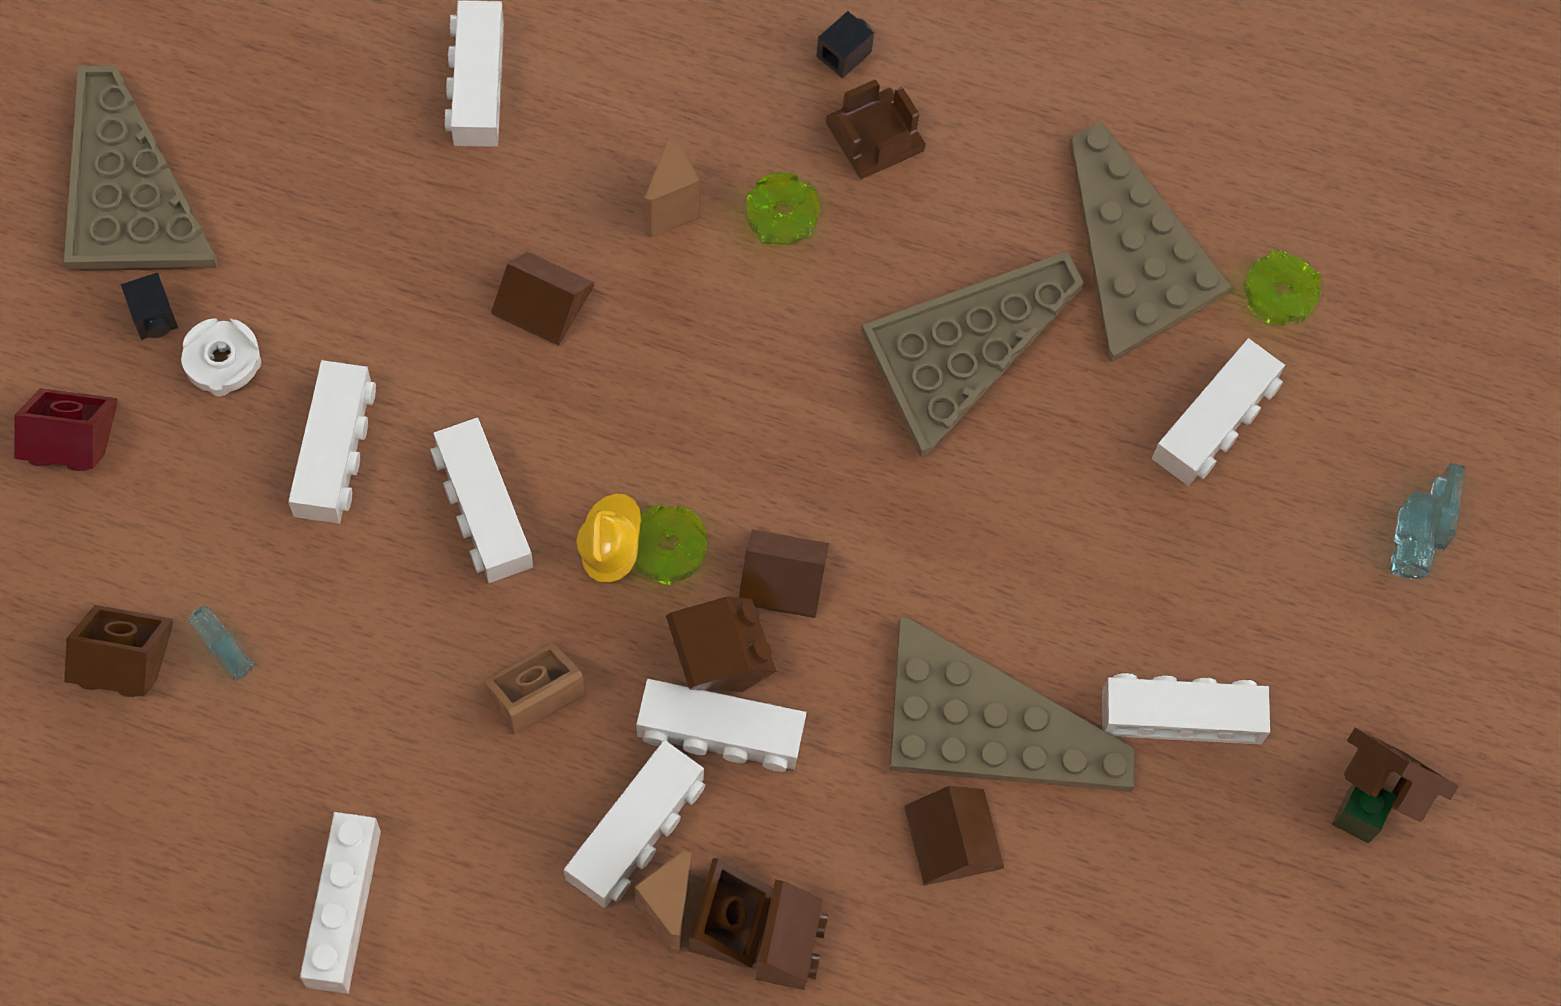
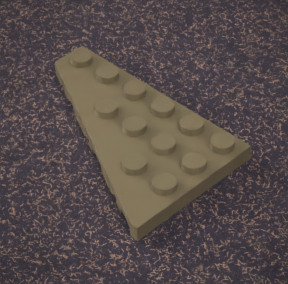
[64,66,217,269]
[1069,121,1232,362]
[861,251,1083,457]
[890,617,1135,792]

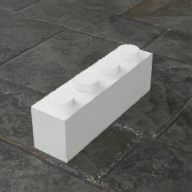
[445,0,504,147]
[1152,338,1285,486]
[288,360,376,524]
[430,417,533,583]
[1102,673,1270,745]
[636,679,807,772]
[564,740,705,908]
[300,812,381,994]

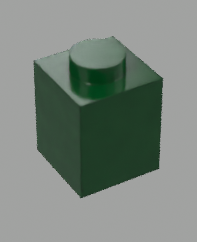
[1332,784,1397,844]

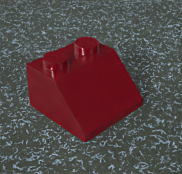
[14,388,117,471]

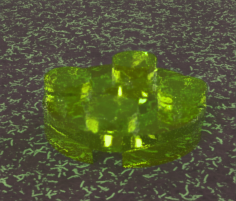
[746,172,820,245]
[1244,250,1321,326]
[634,504,708,585]

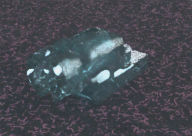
[1390,463,1465,579]

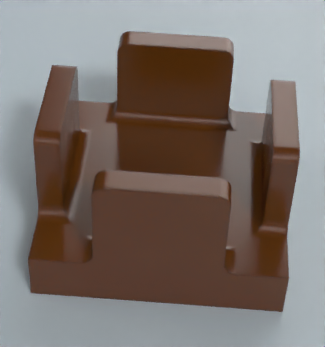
[826,79,926,180]
[1344,727,1458,822]

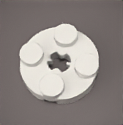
[181,318,261,397]

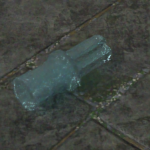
[189,606,255,680]

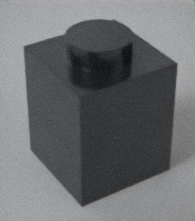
[816,11,874,79]
[121,272,178,340]

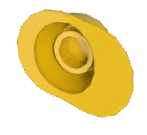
[576,494,641,583]

